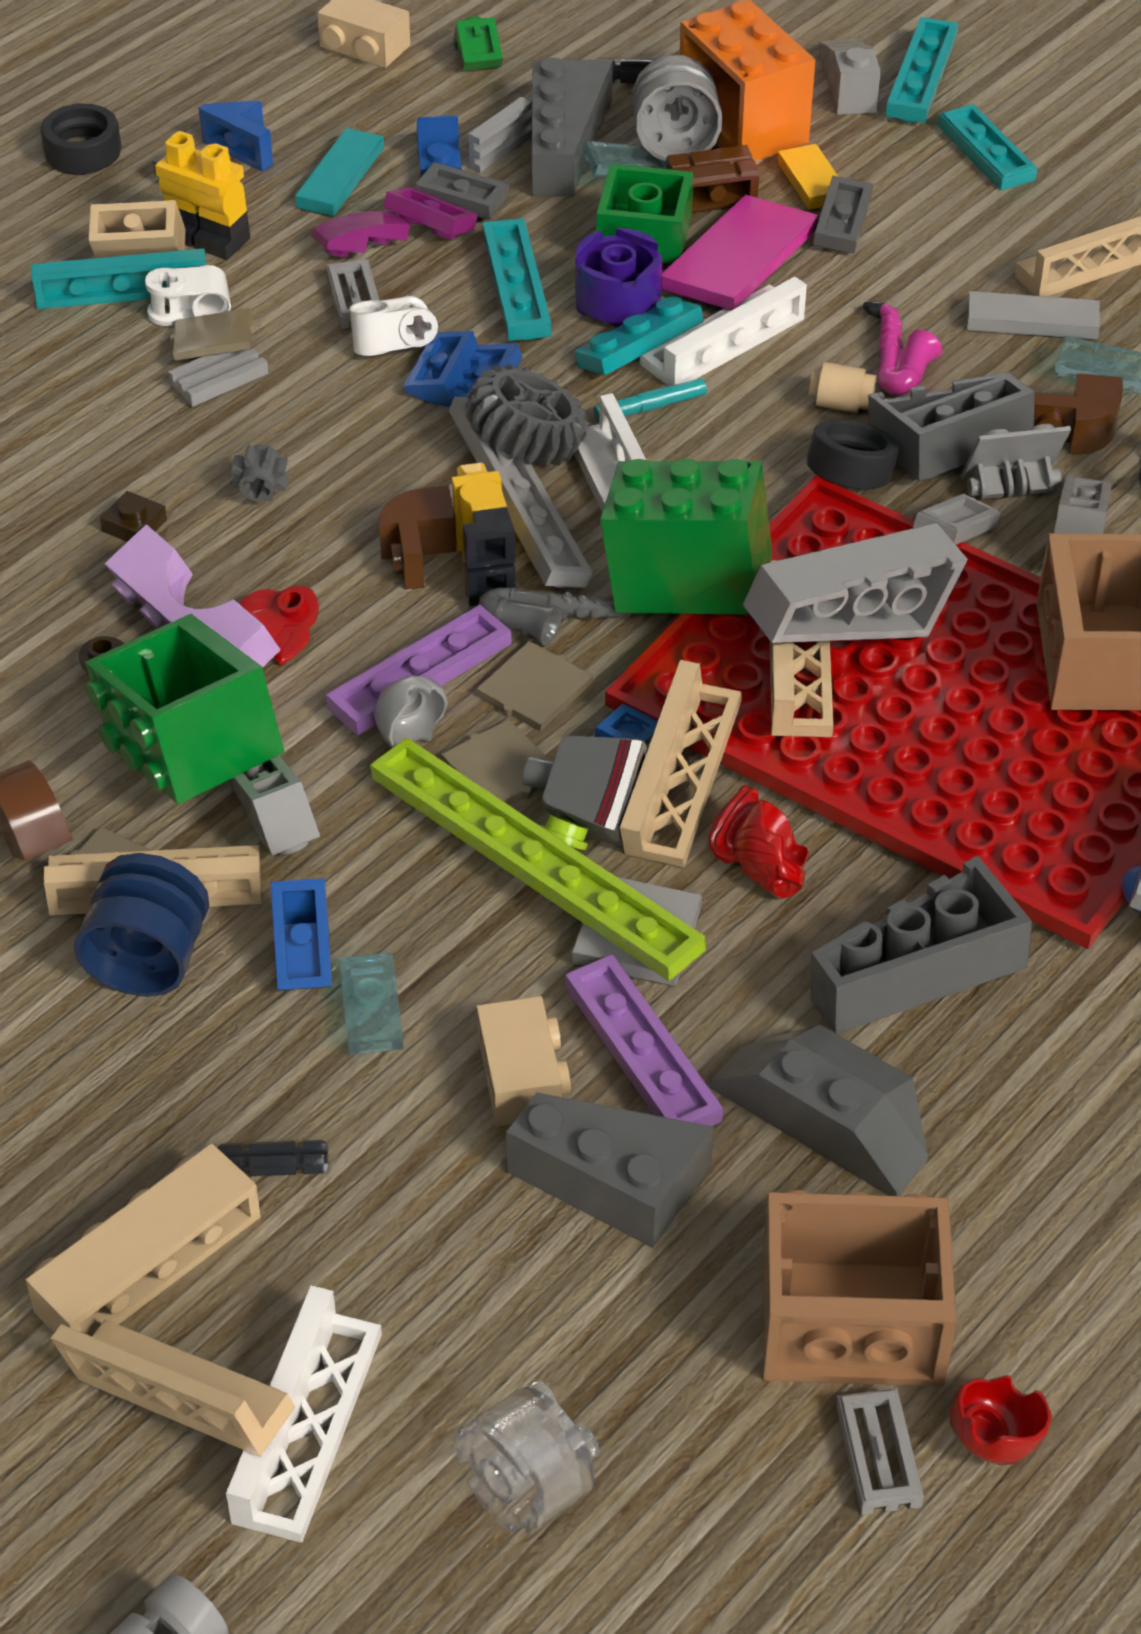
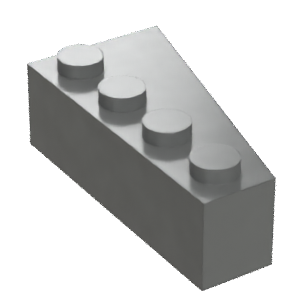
[532,58,613,196]
[810,855,1032,1034]

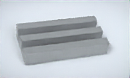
[468,97,532,173]
[326,259,380,329]
[168,348,268,407]
[836,1388,924,1515]

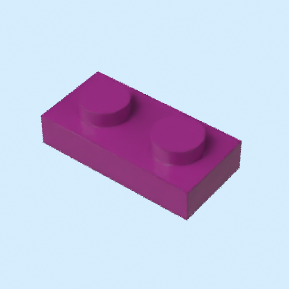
[383,186,478,239]

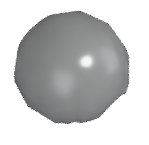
[374,676,448,749]

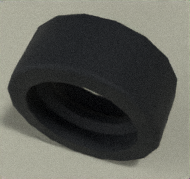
[40,103,122,174]
[807,420,899,489]

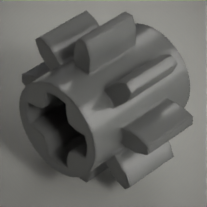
[230,444,289,501]

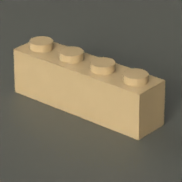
[25,1143,261,1336]

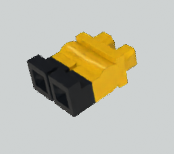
[155,131,251,260]
[452,463,516,606]

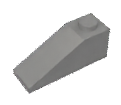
[819,39,881,115]
[1054,475,1112,534]
[228,756,320,856]

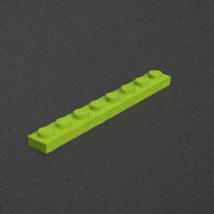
[370,737,706,981]

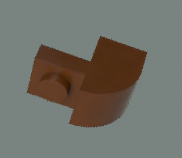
[1034,373,1123,455]
[379,486,456,590]
[0,760,73,861]

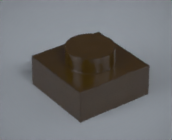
[100,491,167,542]

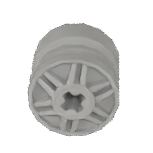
[633,55,722,161]

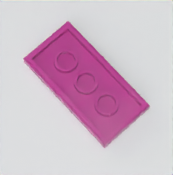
[661,195,819,311]

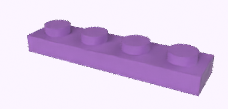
[326,605,511,736]
[565,954,723,1126]

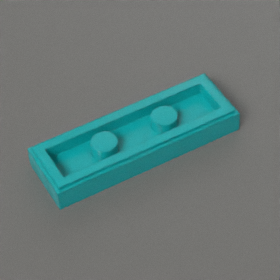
[938,104,1038,191]
[295,128,384,217]

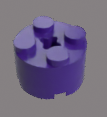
[575,228,662,328]

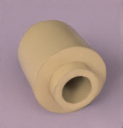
[809,362,877,413]

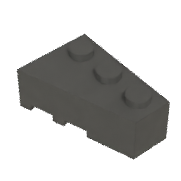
[868,372,1035,482]
[506,1093,714,1248]

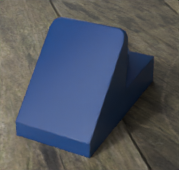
[198,100,273,172]
[416,115,462,177]
[270,878,333,991]

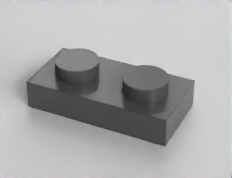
[415,162,508,220]
[813,175,873,254]

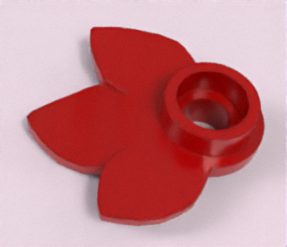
[239,586,319,665]

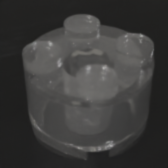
[455,1381,599,1536]

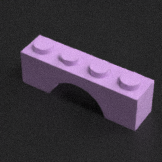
[105,525,281,667]

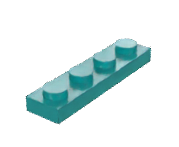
[886,17,959,123]
[482,218,551,341]
[31,248,206,309]

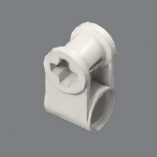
[145,265,231,327]
[349,296,438,356]

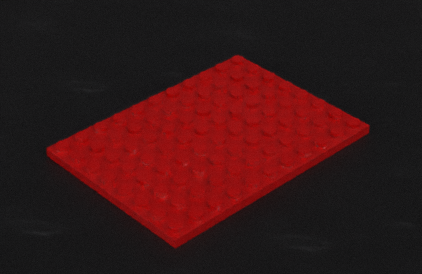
[605,476,1141,949]

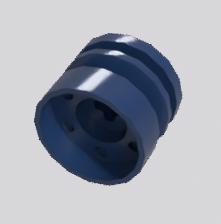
[74,853,210,997]

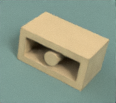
[317,0,410,68]
[89,200,186,258]
[477,996,571,1127]

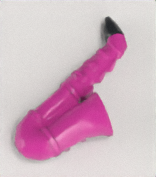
[863,301,943,396]

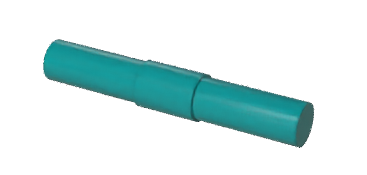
[593,378,707,424]

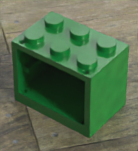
[600,459,773,614]
[85,614,285,804]

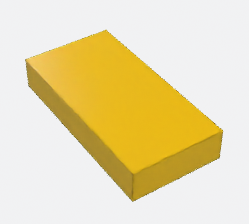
[778,144,839,210]

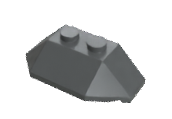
[710,1024,928,1196]

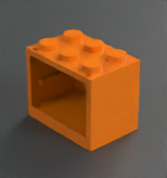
[678,0,815,161]

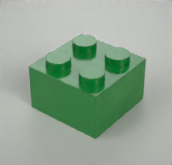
[596,163,694,264]

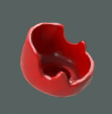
[950,1375,1052,1466]

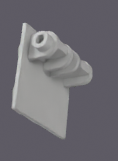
[961,424,1071,500]

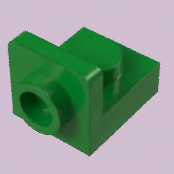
[453,16,503,71]

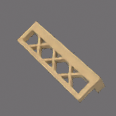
[1015,216,1141,297]
[769,560,833,737]
[620,660,742,867]
[44,845,262,915]
[50,1319,295,1457]

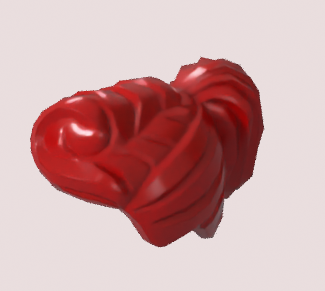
[708,785,809,899]

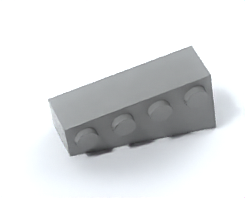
[743,523,968,643]

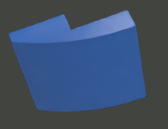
[404,331,523,407]

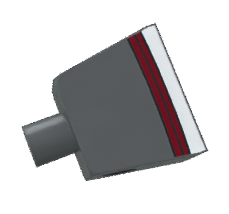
[523,735,648,848]

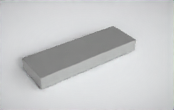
[967,291,1100,340]

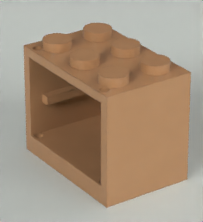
[1036,533,1141,710]
[762,1190,956,1386]

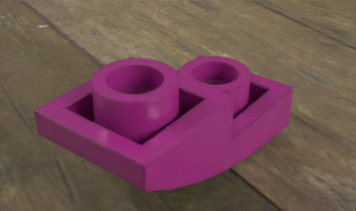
[311,211,410,257]

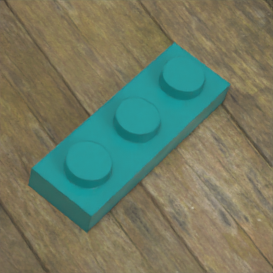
[574,297,704,375]

